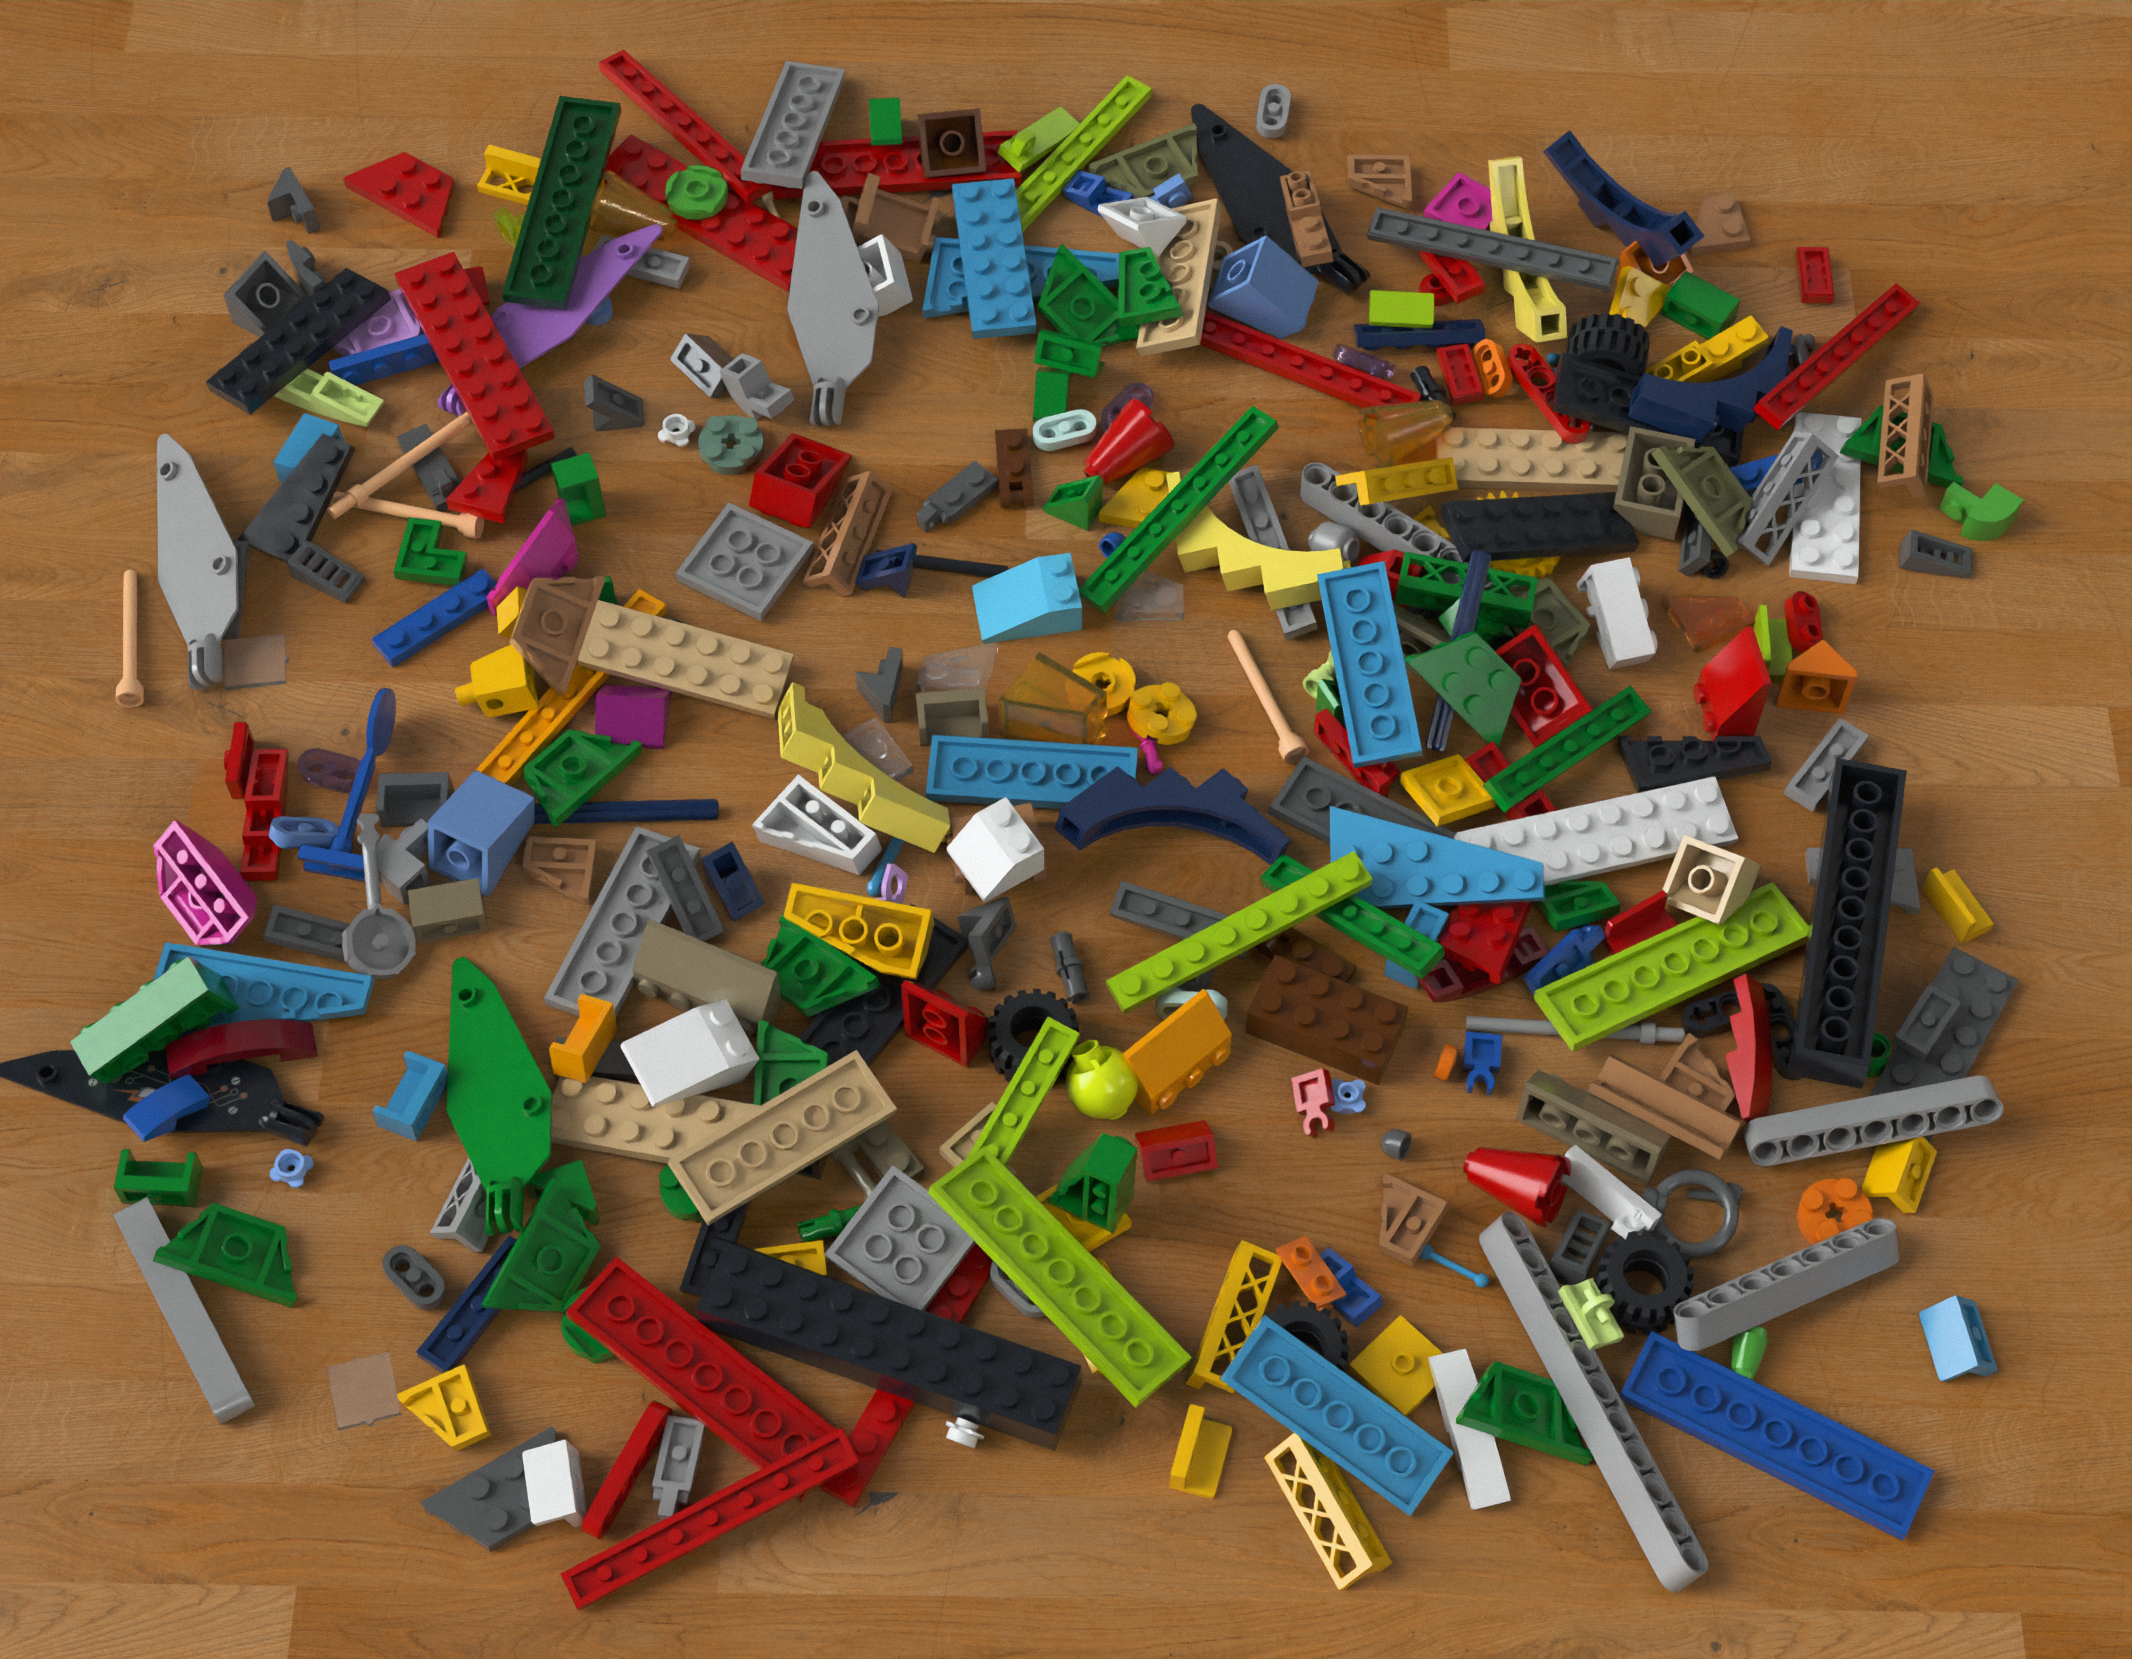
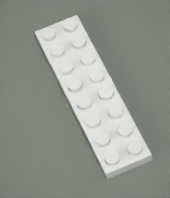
[1454,776,1738,886]

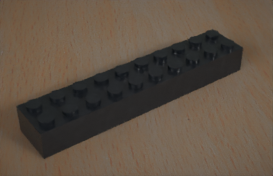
[1788,758,1907,1089]
[696,1243,1082,1451]

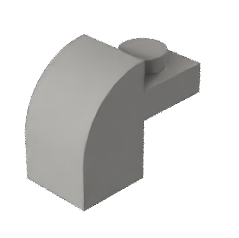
[719,353,795,420]
[376,819,430,905]

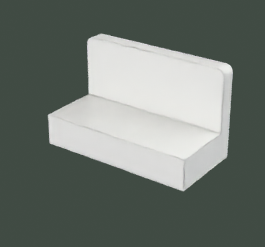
[522,1439,587,1527]

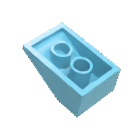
[972,553,1082,644]

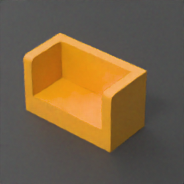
[549,994,617,1084]

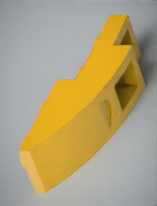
[1645,315,1769,383]

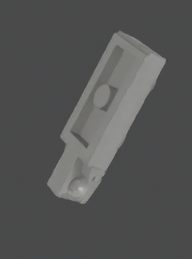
[652,1415,706,1522]

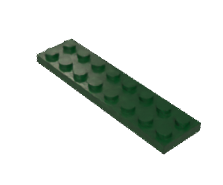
[502,96,622,310]

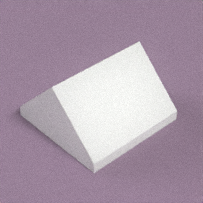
[1098,197,1187,257]

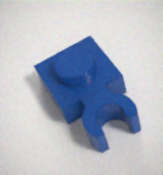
[1462,1031,1502,1095]

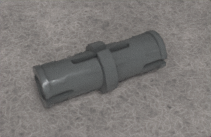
[1050,931,1090,1004]

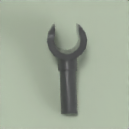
[1688,1182,1743,1209]

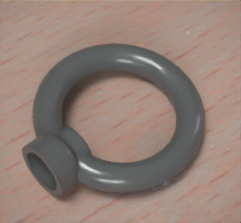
[1642,1169,1739,1258]

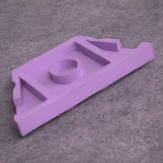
[332,288,423,356]

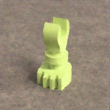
[1303,650,1337,699]

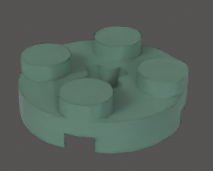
[698,415,764,475]

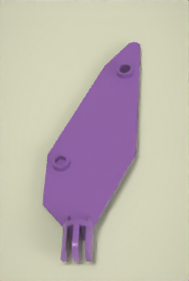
[437,224,662,416]

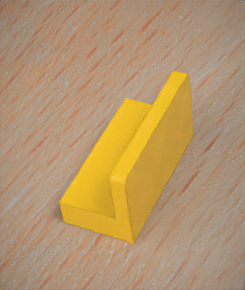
[1922,867,1994,944]
[1861,1137,1937,1213]
[1169,1404,1233,1499]

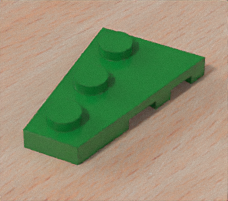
[1118,246,1183,328]

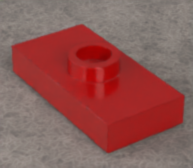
[1795,247,1835,303]
[1436,343,1485,405]
[224,722,254,799]

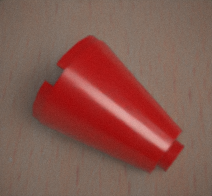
[1083,398,1175,486]
[1463,1147,1571,1228]

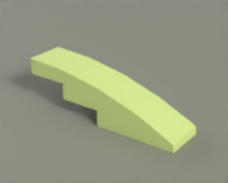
[274,368,384,427]

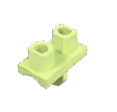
[1558,1278,1624,1350]

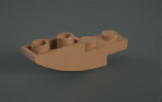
[1280,170,1333,268]

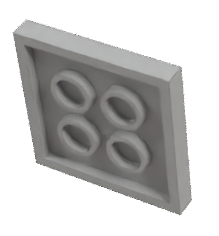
[675,502,814,621]
[824,1165,976,1311]

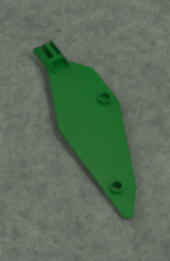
[446,957,552,1236]

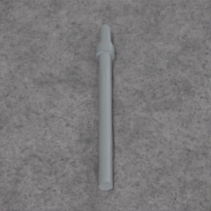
[1466,1016,1684,1044]

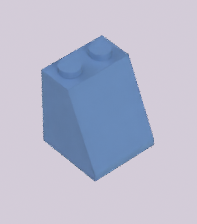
[1207,236,1319,339]
[428,770,535,897]

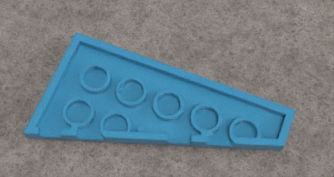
[922,237,1119,318]
[1330,806,1545,909]
[153,942,375,1039]

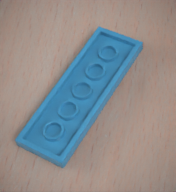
[952,178,1036,339]
[1317,561,1423,768]
[926,735,1138,809]
[1220,1316,1454,1516]

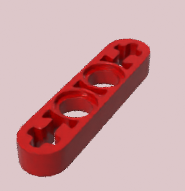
[1507,343,1591,444]
[581,1400,672,1540]

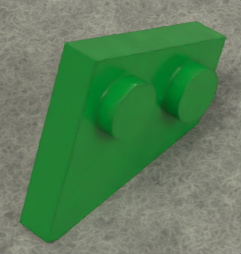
[1534,880,1620,932]

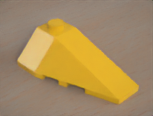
[784,883,934,980]

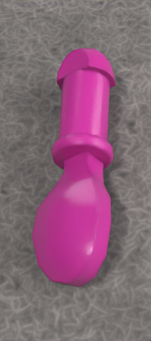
[1130,726,1163,775]

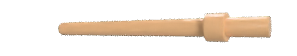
[327,411,473,519]

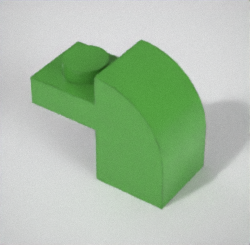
[1939,482,2024,541]

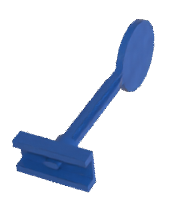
[297,688,396,882]

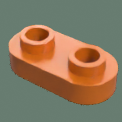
[1472,339,1513,398]

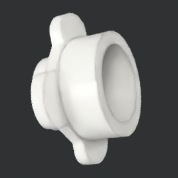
[658,414,695,447]
[945,1417,985,1449]

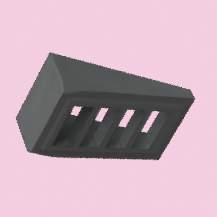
[1899,530,1972,578]
[288,540,366,603]
[1549,1209,1612,1285]

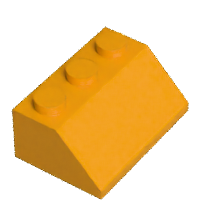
[1123,989,1232,1115]

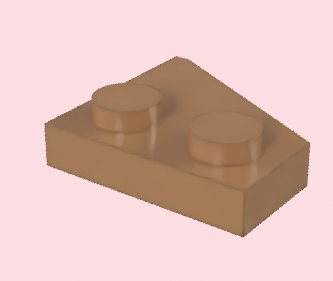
[1689,193,1751,256]
[1379,1173,1449,1267]

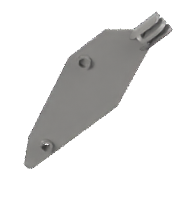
[787,171,879,426]
[157,433,239,691]

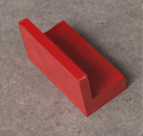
[1602,890,1678,955]
[1135,1120,1218,1182]

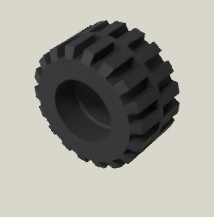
[1566,313,1650,377]
[988,988,1079,1085]
[1594,1230,1694,1335]
[1265,1301,1349,1373]

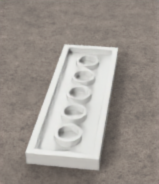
[1789,412,1862,584]

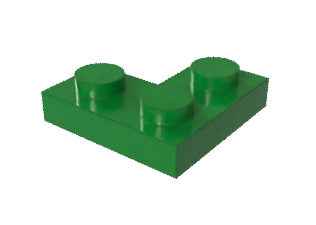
[393,517,468,586]

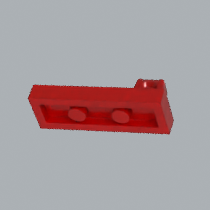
[1416,250,1485,304]
[1313,708,1400,798]

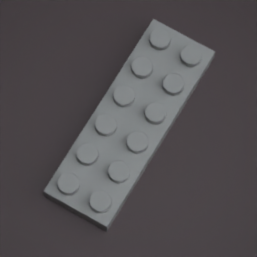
[741,61,845,189]
[544,826,701,1019]

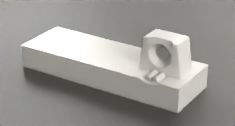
[1562,1145,1662,1240]

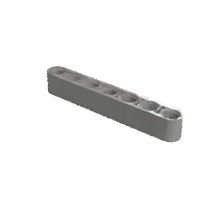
[1300,462,1494,591]
[1742,1076,2004,1166]
[113,1197,255,1425]
[1674,1218,1900,1351]

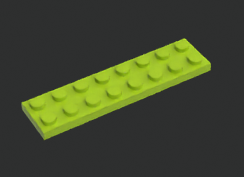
[1534,882,1809,1052]
[928,1146,1192,1408]

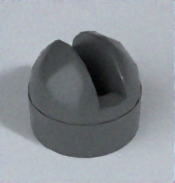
[969,965,997,991]
[1381,1129,1412,1161]

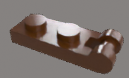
[995,428,1034,508]
[1255,927,1356,983]

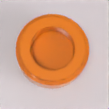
[1433,1043,1459,1081]

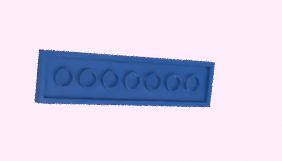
[1619,1331,1935,1541]

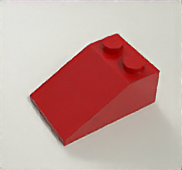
[749,433,852,529]
[1495,623,1593,748]
[1693,626,1771,741]
[901,980,989,1068]

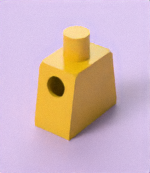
[455,644,538,718]

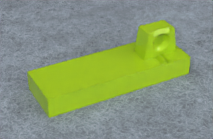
[997,106,1080,173]

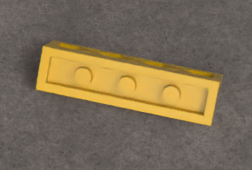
[477,144,607,223]
[1335,457,1458,506]
[1186,1240,1282,1393]
[1264,1433,1392,1590]

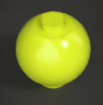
[1066,1040,1138,1120]

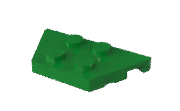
[1037,244,1140,348]
[1840,405,1964,488]
[1404,631,1521,747]
[524,729,642,828]
[761,913,880,1017]
[753,1020,831,1106]
[481,1179,601,1313]
[153,1202,296,1308]
[1456,1361,1593,1466]

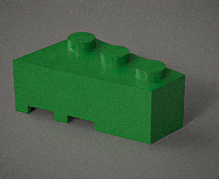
[1047,1132,1138,1234]

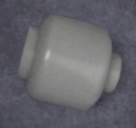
[1308,521,1360,563]

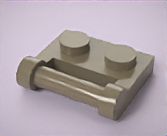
[829,1120,924,1200]

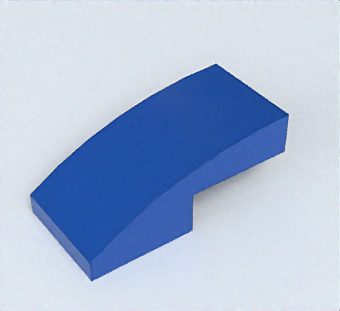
[1062,170,1134,217]
[123,1074,210,1142]
[1320,1247,1384,1328]

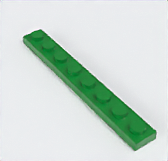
[1078,406,1279,613]

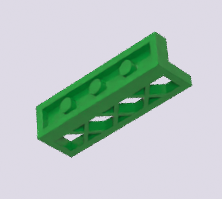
[1394,551,1538,629]

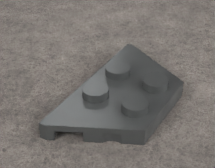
[421,1426,557,1552]

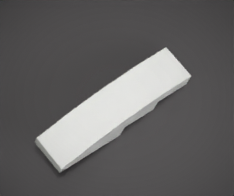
[1428,1349,1511,1510]

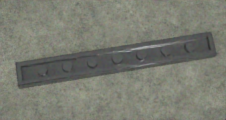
[1367,207,1620,292]

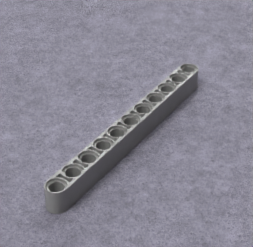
[1479,1211,1709,1593]

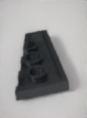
[1617,736,1772,793]

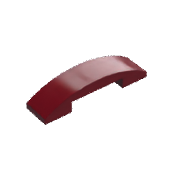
[1415,926,1549,1003]
[165,1019,318,1079]

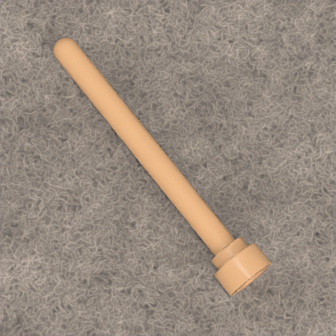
[332,491,485,539]
[116,569,144,708]
[1228,630,1309,764]

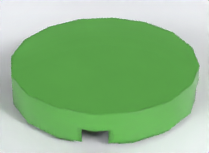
[665,165,728,220]

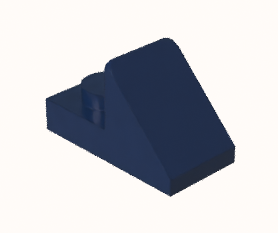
[855,543,917,598]
[701,841,765,921]

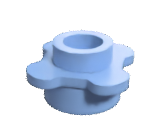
[1330,1078,1366,1114]
[270,1149,314,1189]

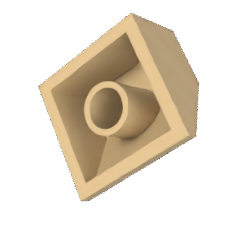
[1662,835,1761,925]

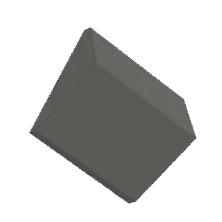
[223,251,310,337]

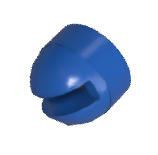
[1099,532,1126,558]

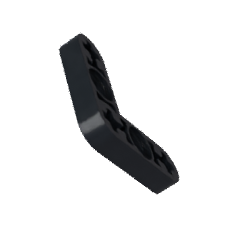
[1681,983,1802,1081]

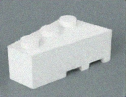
[1576,557,1657,670]
[752,775,882,875]

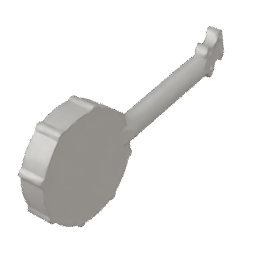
[342,813,416,980]

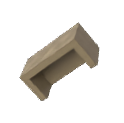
[916,688,988,746]
[408,878,488,944]

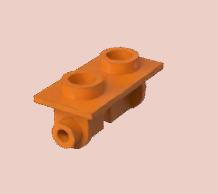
[1275,1235,1347,1311]

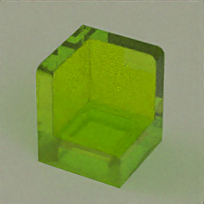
[494,206,526,249]

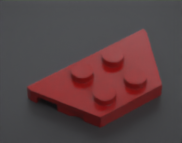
[343,152,455,238]
[1438,901,1533,984]

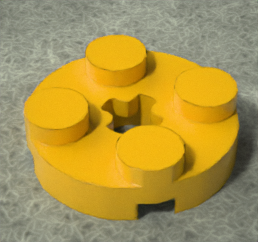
[1068,652,1136,719]
[1127,682,1197,745]

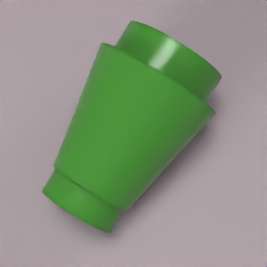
[1731,1326,1769,1381]

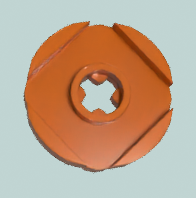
[1796,1178,1873,1245]

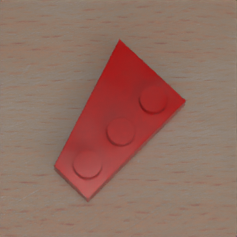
[446,449,529,524]

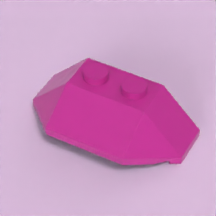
[486,497,579,617]
[154,820,257,946]

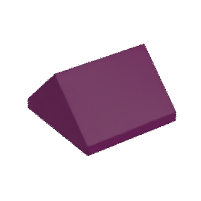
[595,684,672,750]

